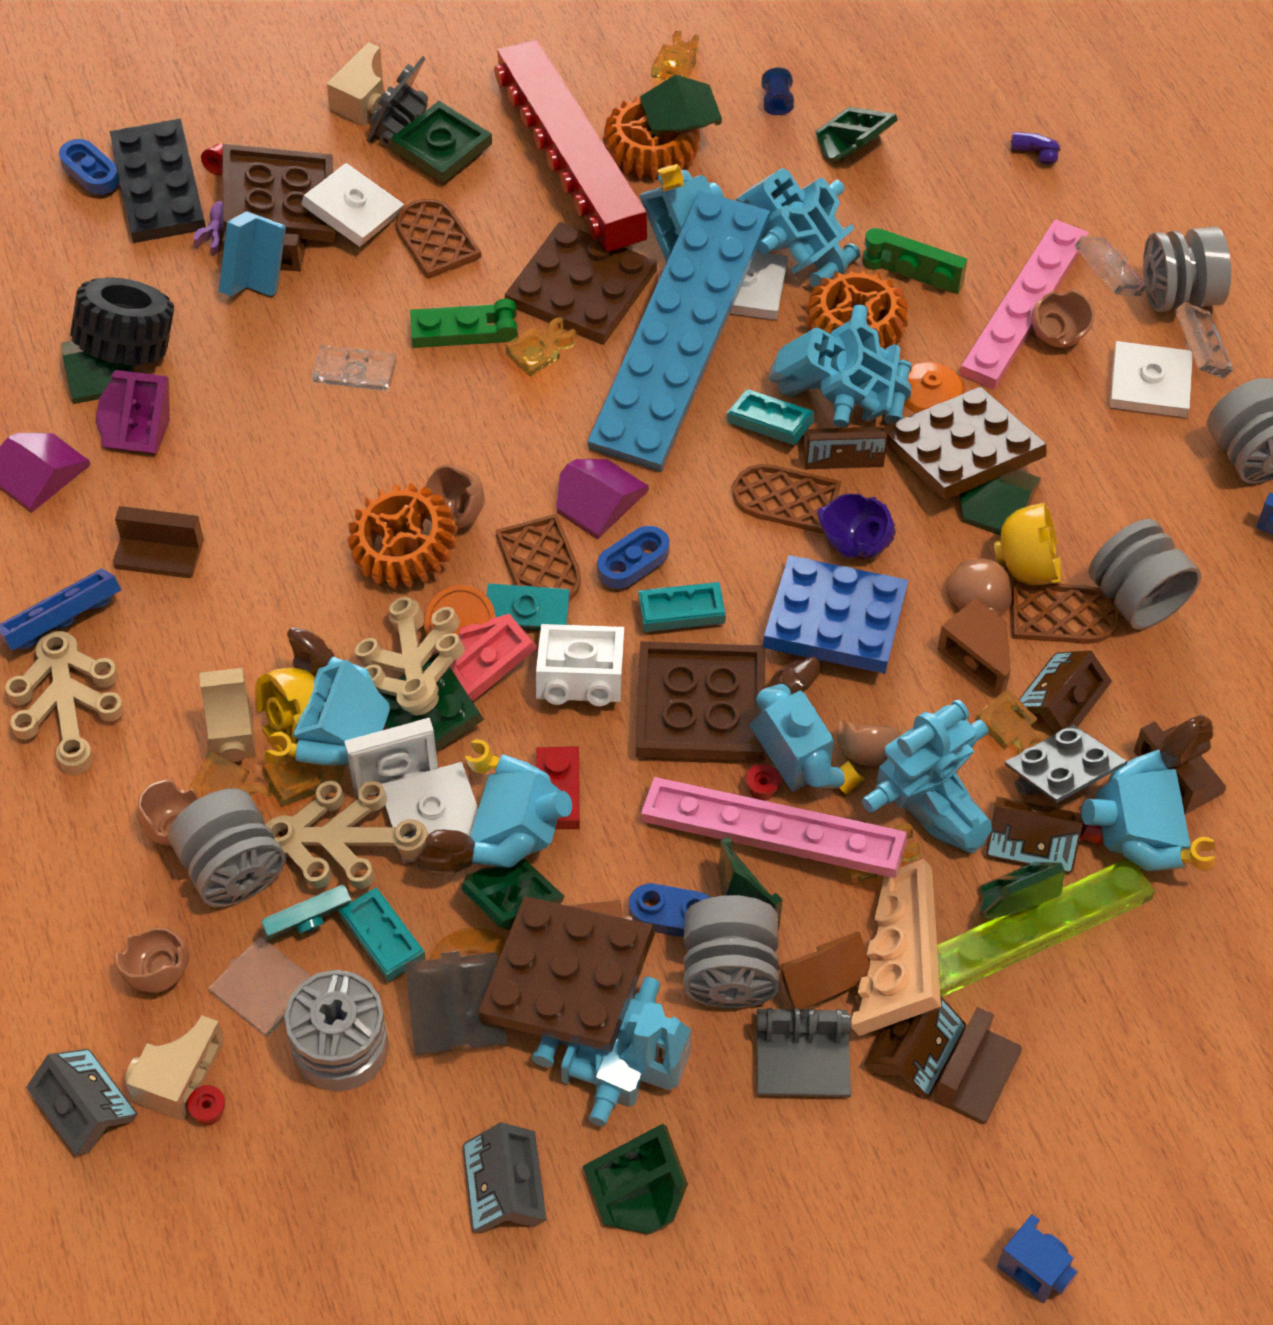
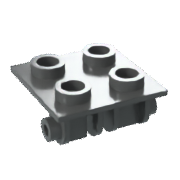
[367,56,428,147]
[1005,724,1127,803]
[756,1008,851,1097]

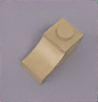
[326,42,384,126]
[199,668,256,763]
[125,1015,224,1121]

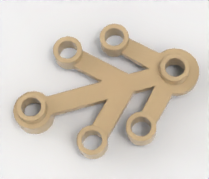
[355,597,465,715]
[5,631,124,775]
[265,781,428,889]

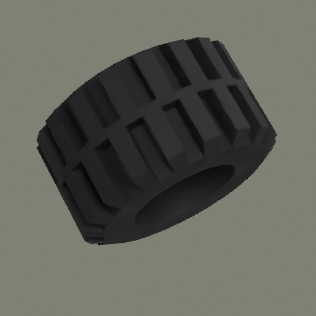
[70,277,174,365]

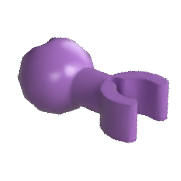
[193,201,222,256]

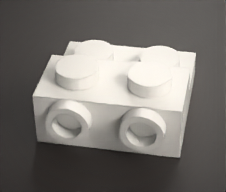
[536,624,624,706]

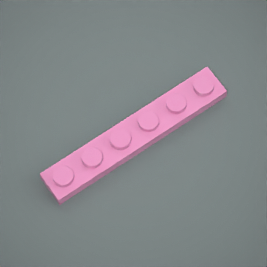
[960,219,1089,390]
[641,777,907,878]

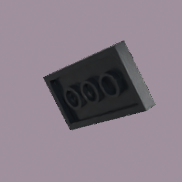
[110,118,206,243]

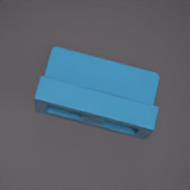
[219,211,286,296]

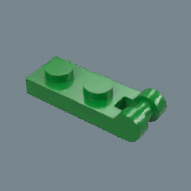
[862,228,968,294]
[410,299,518,348]

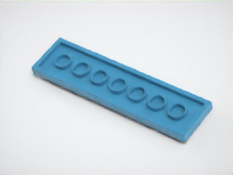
[588,190,770,472]

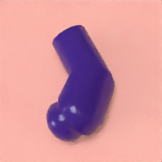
[1011,132,1061,164]

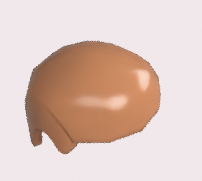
[1031,289,1095,348]
[426,464,485,529]
[948,558,1012,616]
[838,721,902,767]
[137,779,200,846]
[114,927,189,993]

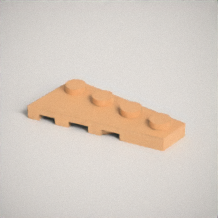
[851,859,941,1036]

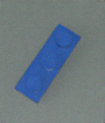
[0,568,121,651]

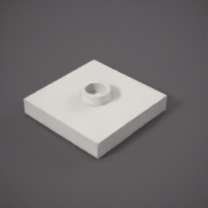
[301,163,404,247]
[730,252,788,320]
[1109,341,1193,418]
[344,718,438,799]
[382,762,478,864]

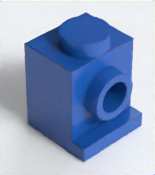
[997,1214,1078,1303]

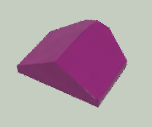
[96,370,170,454]
[0,433,90,513]
[557,459,649,539]

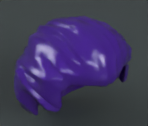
[817,493,896,559]

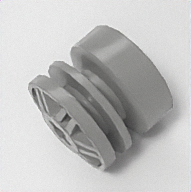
[1143,226,1231,312]
[1207,378,1273,484]
[1088,519,1202,630]
[167,789,286,907]
[684,895,779,1008]
[284,970,389,1092]

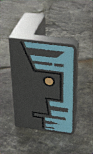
[26,1049,137,1156]
[463,1122,547,1233]

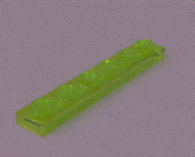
[937,858,1155,997]

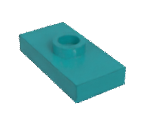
[727,389,814,445]
[638,582,726,632]
[486,583,570,631]
[260,885,351,942]
[339,887,426,982]

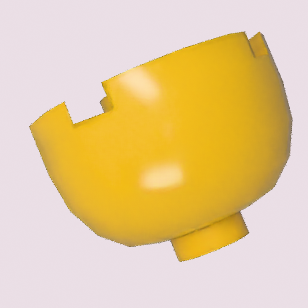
[994,503,1062,585]
[254,667,315,752]

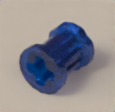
[761,67,794,115]

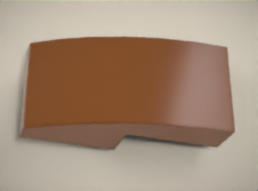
[779,932,870,1010]

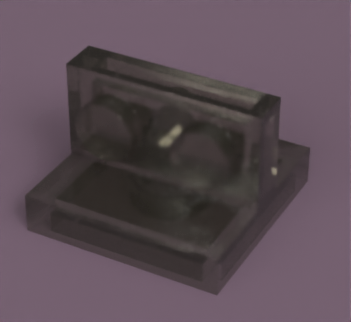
[405,951,507,1056]

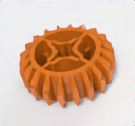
[603,96,700,181]
[806,268,909,349]
[347,482,458,590]

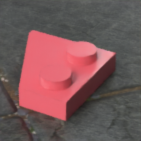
[434,614,538,701]

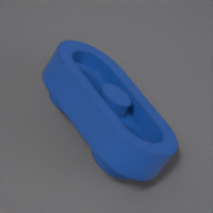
[59,139,119,195]
[597,526,669,589]
[629,883,711,937]

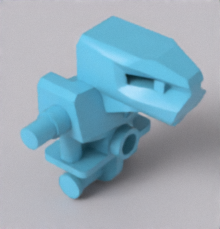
[735,168,860,288]
[768,305,912,428]
[862,700,992,854]
[531,977,692,1127]

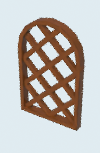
[397,199,482,278]
[733,464,842,534]
[496,513,581,602]
[1012,581,1121,644]

